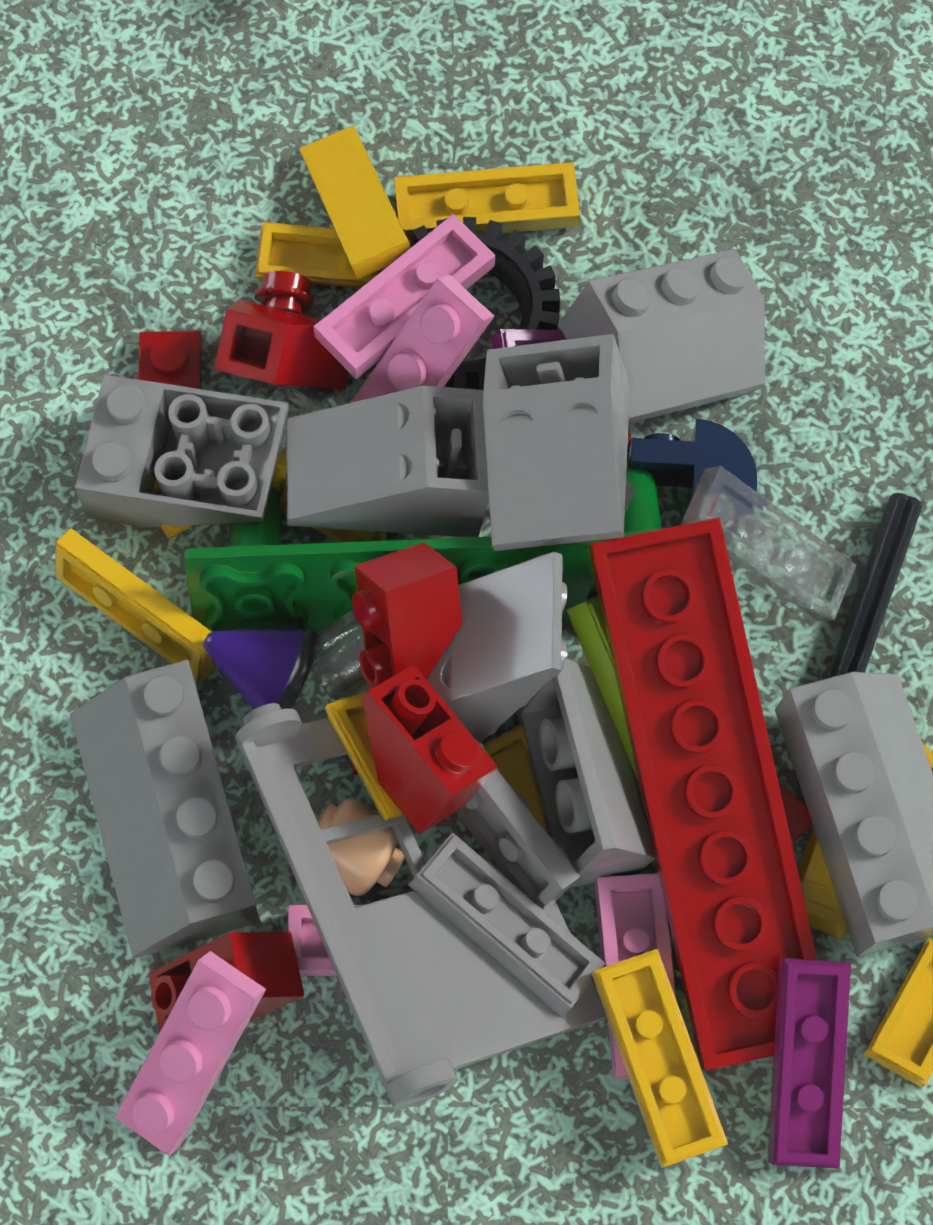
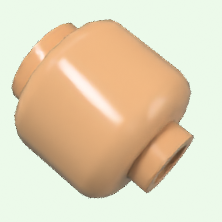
[317,798,405,896]

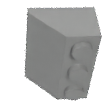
[558,249,765,424]
[516,658,655,888]

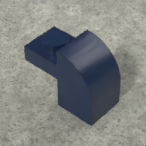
[628,419,757,538]

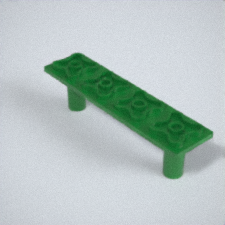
[184,468,662,635]

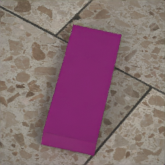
[768,957,851,1169]

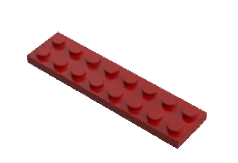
[588,517,818,1071]

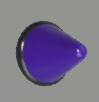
[203,624,317,710]

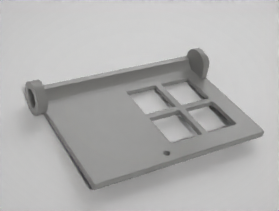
[235,703,607,1109]

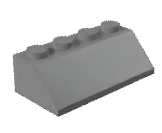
[70,659,261,959]
[774,672,933,957]

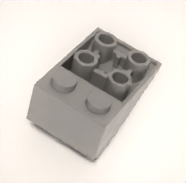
[483,334,630,551]
[75,374,289,528]
[286,385,489,538]
[426,552,567,743]

